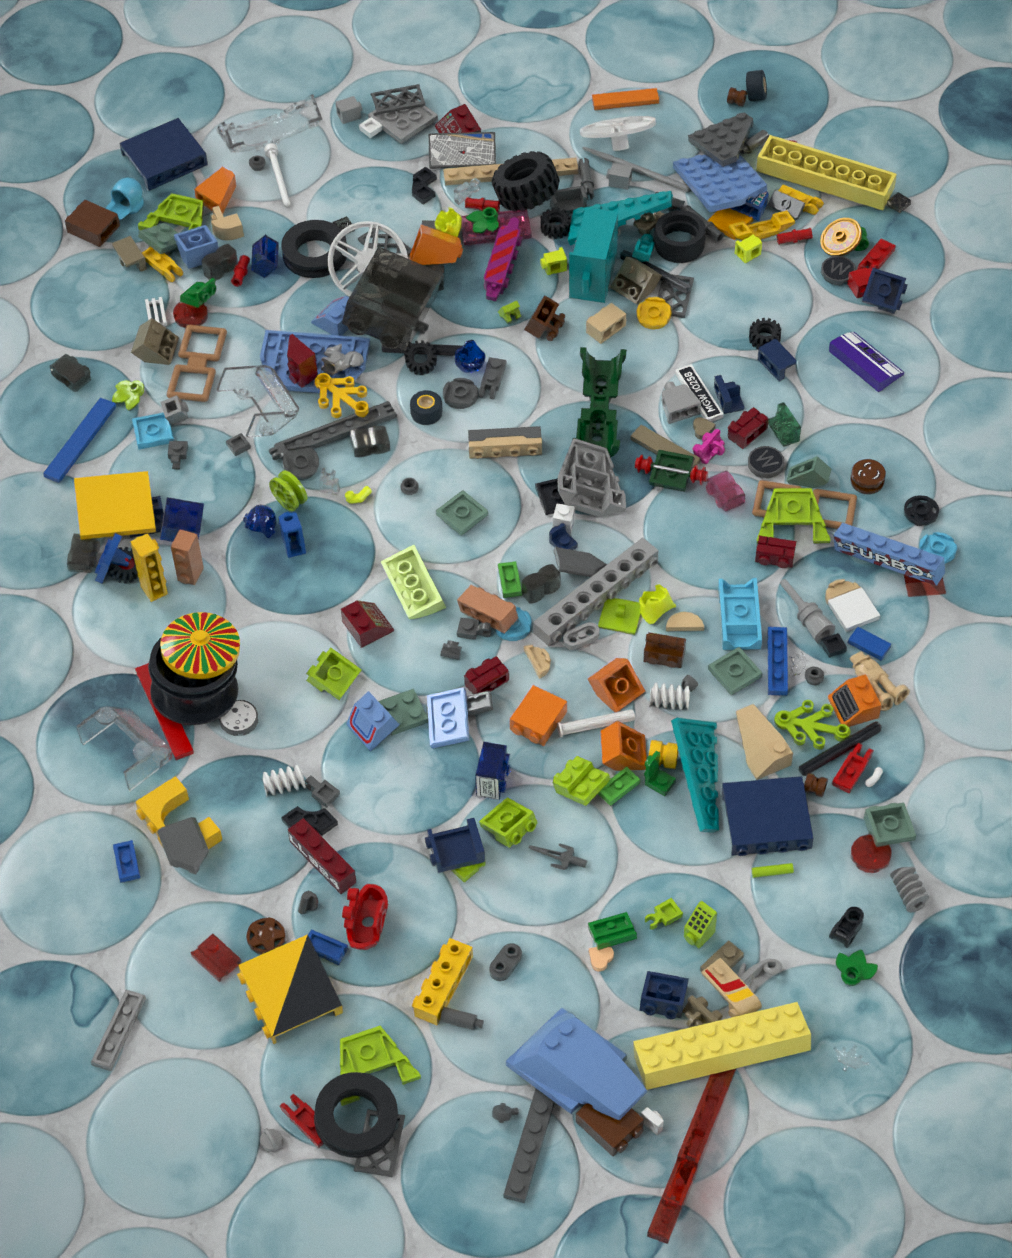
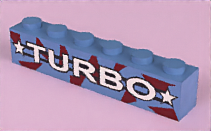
[833,522,945,586]

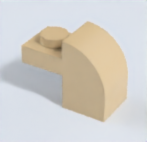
[211,206,244,240]

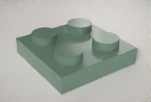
[138,223,178,254]
[436,490,488,536]
[708,647,763,696]
[378,688,428,736]

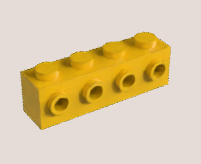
[130,533,168,602]
[412,938,473,1025]

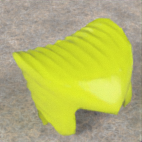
[435,207,462,237]
[639,584,676,624]

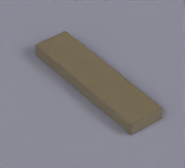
[630,425,700,469]

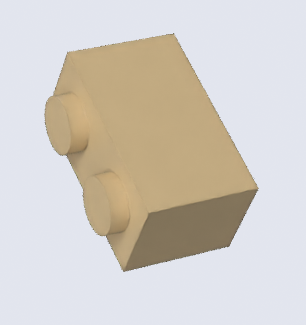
[586,303,626,344]

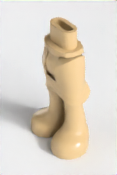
[850,651,910,711]

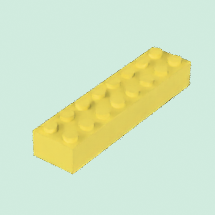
[756,135,897,210]
[633,1002,811,1090]

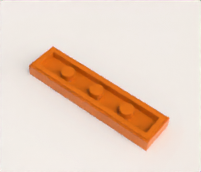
[592,88,659,110]

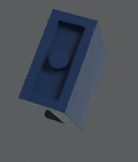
[425,818,485,873]

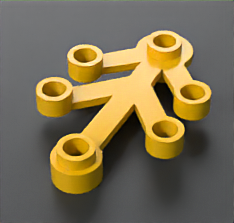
[315,373,369,418]

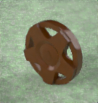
[246,917,286,954]

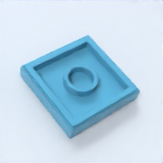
[132,412,174,450]

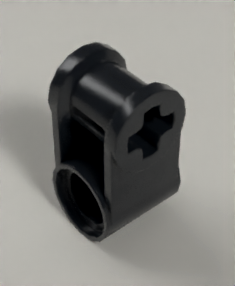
[829,907,864,948]

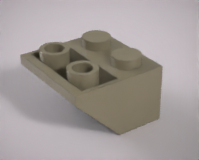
[610,257,662,304]
[131,318,179,365]

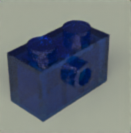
[251,234,279,278]

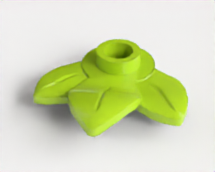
[112,380,144,411]

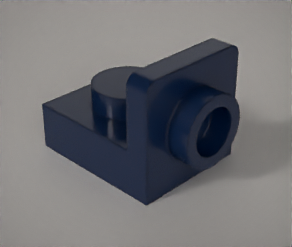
[549,523,578,550]

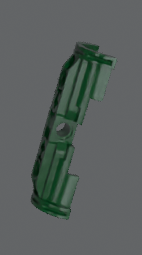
[572,347,627,458]

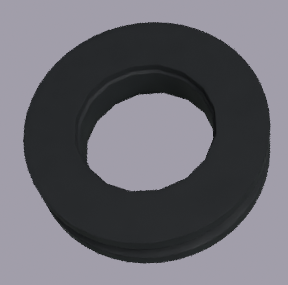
[281,220,348,278]
[314,1072,398,1158]

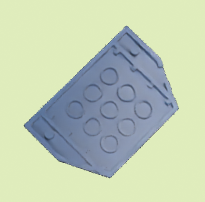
[673,155,767,212]
[260,330,370,394]

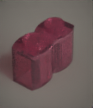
[706,470,745,512]

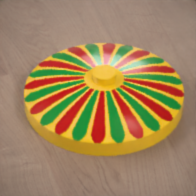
[161,612,240,679]

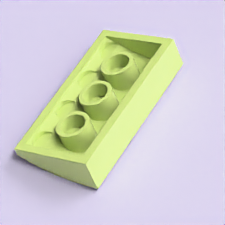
[381,545,446,620]

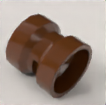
[727,87,747,107]
[804,773,828,798]

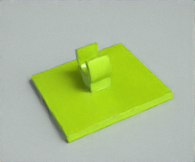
[598,598,641,635]

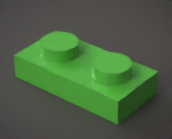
[498,561,522,598]
[598,767,640,806]

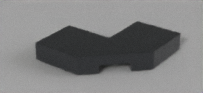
[412,167,437,204]

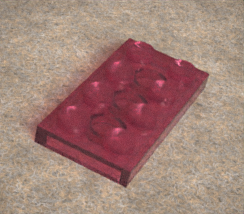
[461,209,532,245]

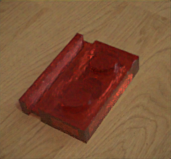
[190,934,242,982]

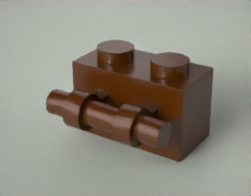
[524,295,566,341]
[643,632,686,668]

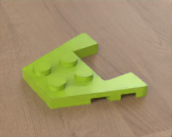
[138,193,204,230]
[757,488,830,544]
[340,1025,421,1106]

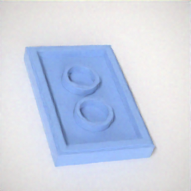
[427,687,469,749]

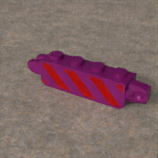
[484,217,523,301]

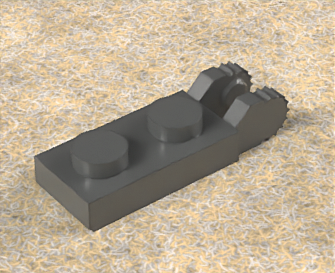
[479,357,507,399]

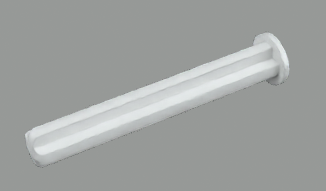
[557,709,635,738]

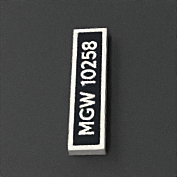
[675,364,724,422]

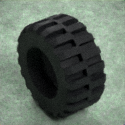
[492,151,560,212]

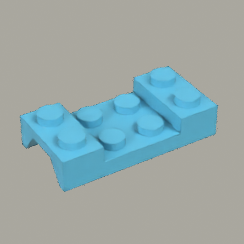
[718,578,762,650]

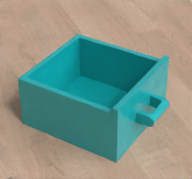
[569,207,618,303]

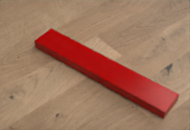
[135,663,194,760]

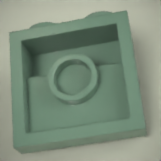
[863,802,916,847]

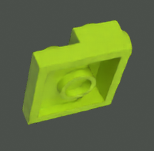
[306,647,362,700]
[552,756,611,806]
[479,797,538,848]

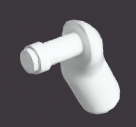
[865,767,883,787]

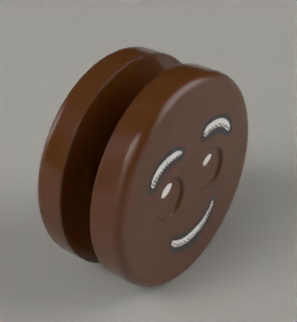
[850,459,886,494]

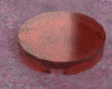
[173,302,208,328]
[851,834,892,873]

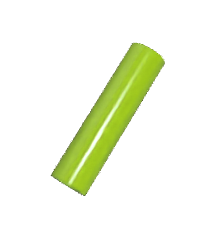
[751,863,794,878]

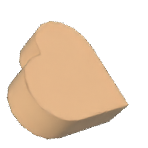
[589,947,614,972]

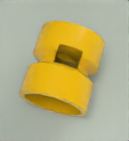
[649,740,679,769]

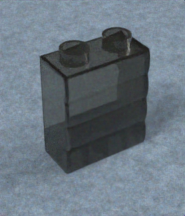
[342,246,443,351]

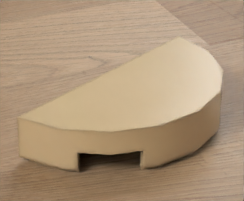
[825,579,861,605]
[666,612,704,631]
[524,645,551,679]

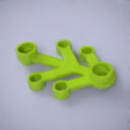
[774,700,850,750]

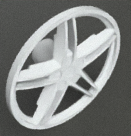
[580,116,656,151]
[328,221,408,301]

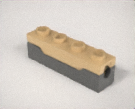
[468,426,542,459]

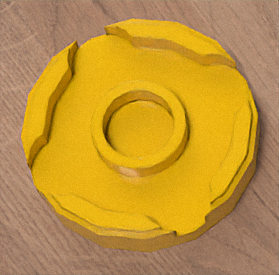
[636,297,671,330]

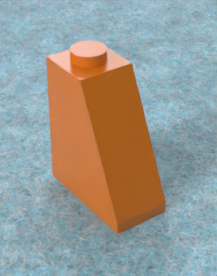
[194,167,236,214]

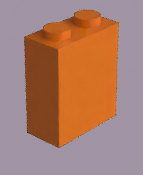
[509,685,567,746]

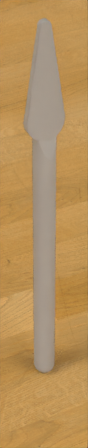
[582,147,691,192]

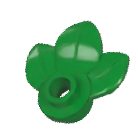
[466,207,499,233]
[836,950,878,986]

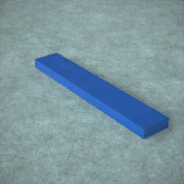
[43,397,116,483]

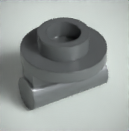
[440,640,462,660]
[298,890,318,914]

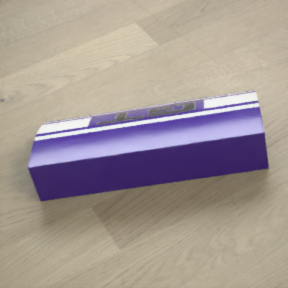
[829,332,905,392]

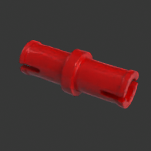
[465,197,500,212]
[777,227,813,245]
[231,255,250,287]

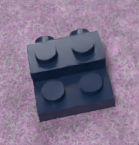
[862,268,908,314]
[639,971,689,1020]

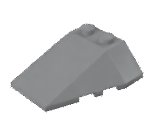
[557,438,626,517]

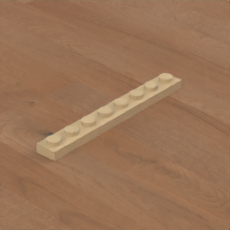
[443,157,578,186]

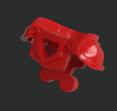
[342,884,389,950]

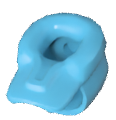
[106,177,144,220]

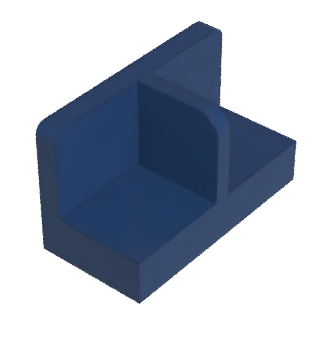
[758,339,797,381]
[714,375,744,414]

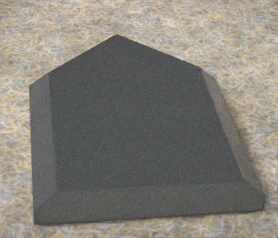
[553,547,607,577]
[157,817,209,875]

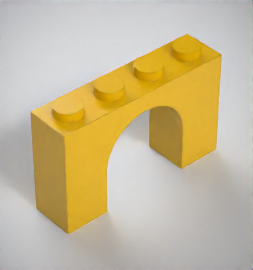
[135,776,223,849]

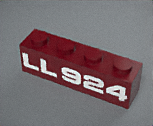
[288,818,357,894]

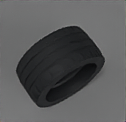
[654,210,706,263]

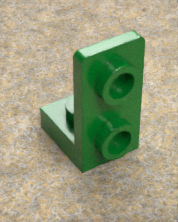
[644,751,676,796]

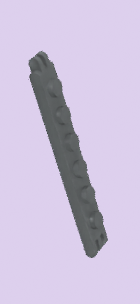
[269,401,397,460]

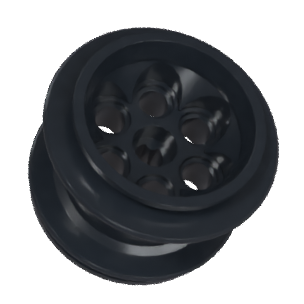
[148,638,238,725]

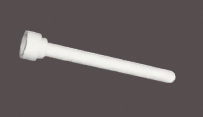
[264,143,290,207]

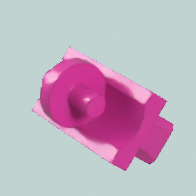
[693,429,725,464]

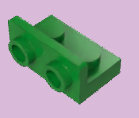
[180,278,217,308]

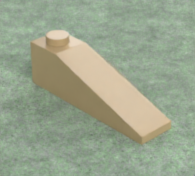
[736,704,793,780]

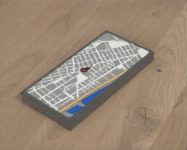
[428,132,496,168]

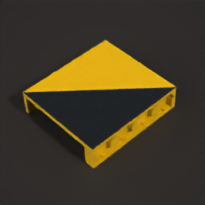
[237,934,343,1044]

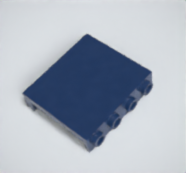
[119,118,208,191]
[721,776,814,856]

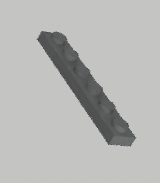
[503,1089,555,1203]

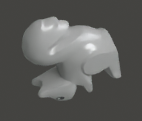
[321,344,364,376]

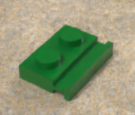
[588,912,637,950]

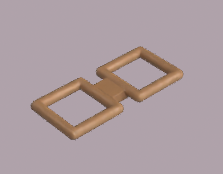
[166,325,227,402]
[752,480,857,529]

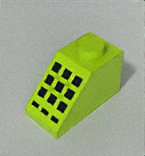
[683,900,717,949]

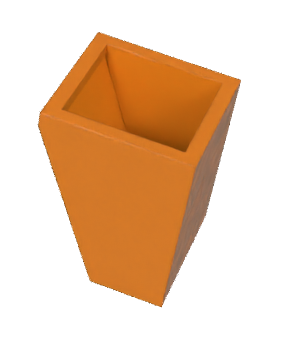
[409,225,463,266]

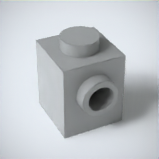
[336,96,362,124]
[606,162,633,190]
[161,395,189,425]

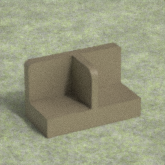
[112,236,147,272]

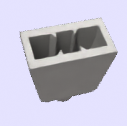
[662,382,701,424]

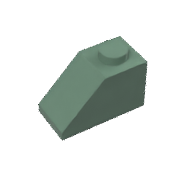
[786,456,832,488]

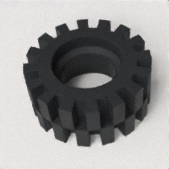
[540,207,571,239]
[749,318,782,349]
[404,340,437,375]

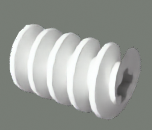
[649,683,690,710]
[262,764,306,796]

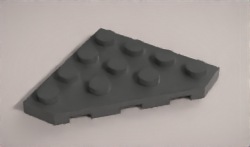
[688,112,754,167]

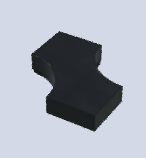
[281,806,338,836]

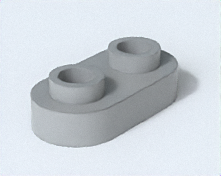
[563,622,600,650]

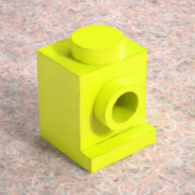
[734,234,762,263]
[540,247,567,275]

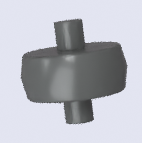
[492,1103,519,1123]

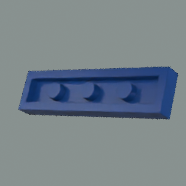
[767,627,788,696]

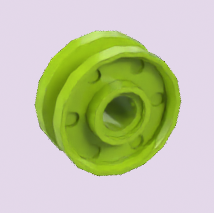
[269,470,308,511]

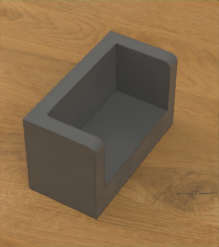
[550,185,587,215]

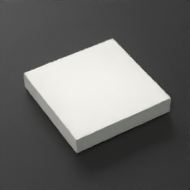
[828,587,880,632]

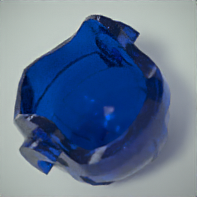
[454,340,486,373]
[243,504,277,538]

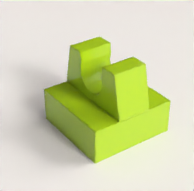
[498,301,521,324]

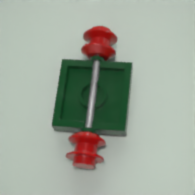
[635,450,708,492]

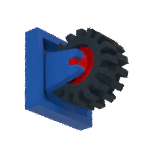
[94,533,138,584]

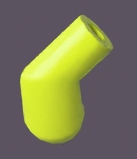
[344,486,372,504]

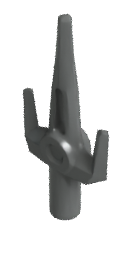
[529,843,587,870]

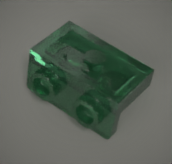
[768,402,801,447]

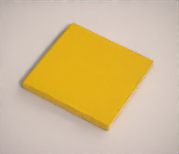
[74,471,156,540]

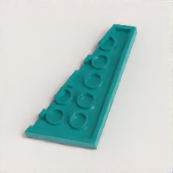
[568,191,673,246]
[671,717,719,833]

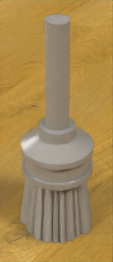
[780,579,835,643]

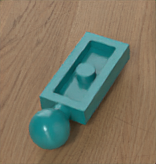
[632,234,655,262]

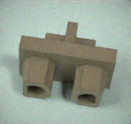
[633,211,665,236]
[683,995,723,1028]

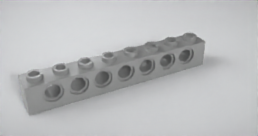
[533,537,659,646]

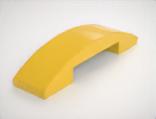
[728,210,795,240]

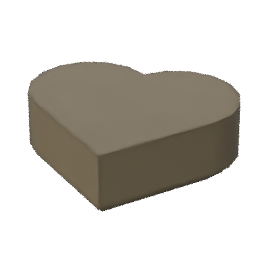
[693,417,716,439]

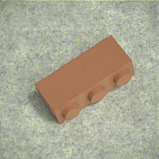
[171,530,204,585]
[457,585,518,634]

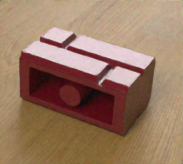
[728,407,769,449]
[755,535,797,568]
[464,656,509,695]

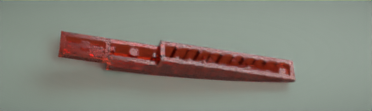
[647,1068,737,1244]

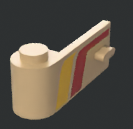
[701,958,762,1018]

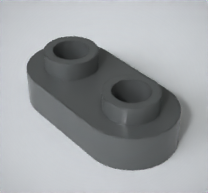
[489,943,522,981]

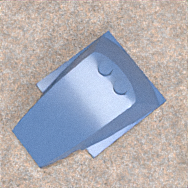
[506,1008,647,1120]

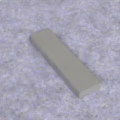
[91,989,146,1071]

